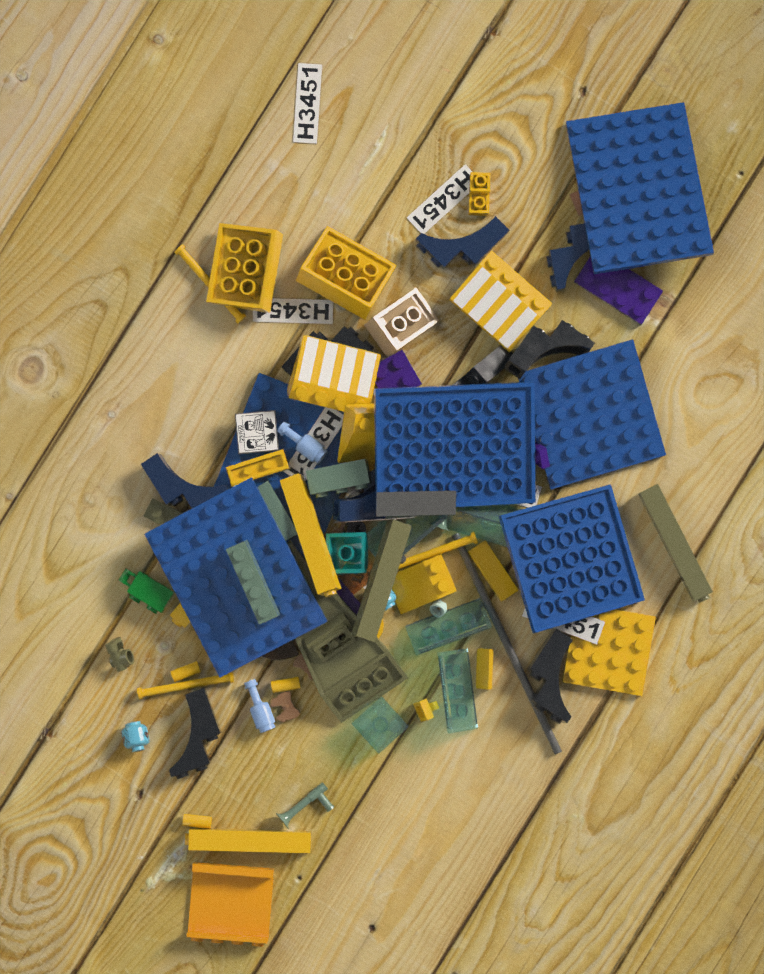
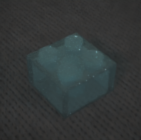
[352,696,409,754]

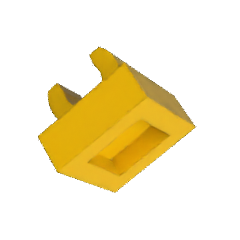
[413,699,439,722]

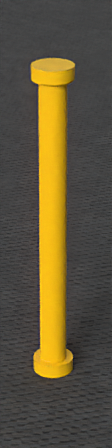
[174,245,247,324]
[398,532,478,569]
[137,671,235,700]

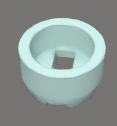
[430,600,447,618]

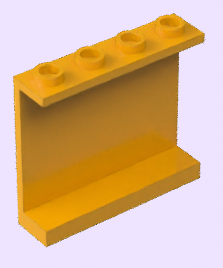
[186,862,274,947]

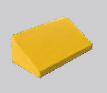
[476,648,493,690]

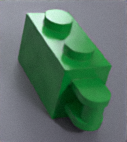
[118,568,175,614]

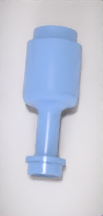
[277,422,328,464]
[244,679,276,733]

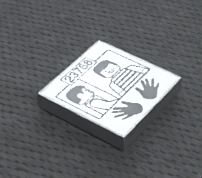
[235,410,279,454]

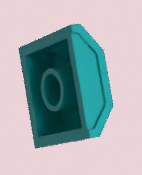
[326,532,368,575]

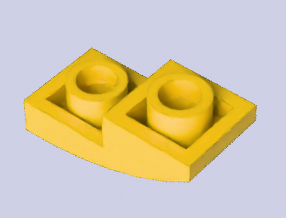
[468,172,490,216]

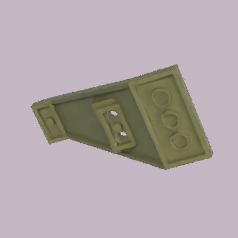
[287,540,408,723]

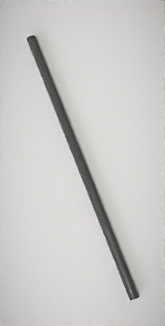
[452,533,562,755]

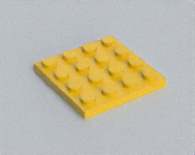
[562,609,656,696]

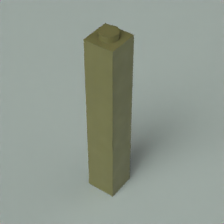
[638,484,713,603]
[351,517,412,642]

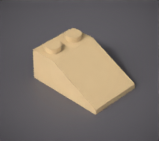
[364,288,439,357]

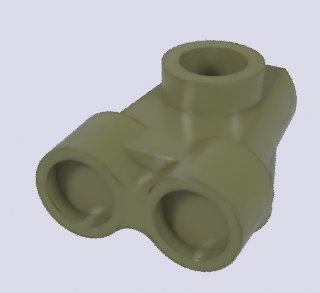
[105,637,134,672]

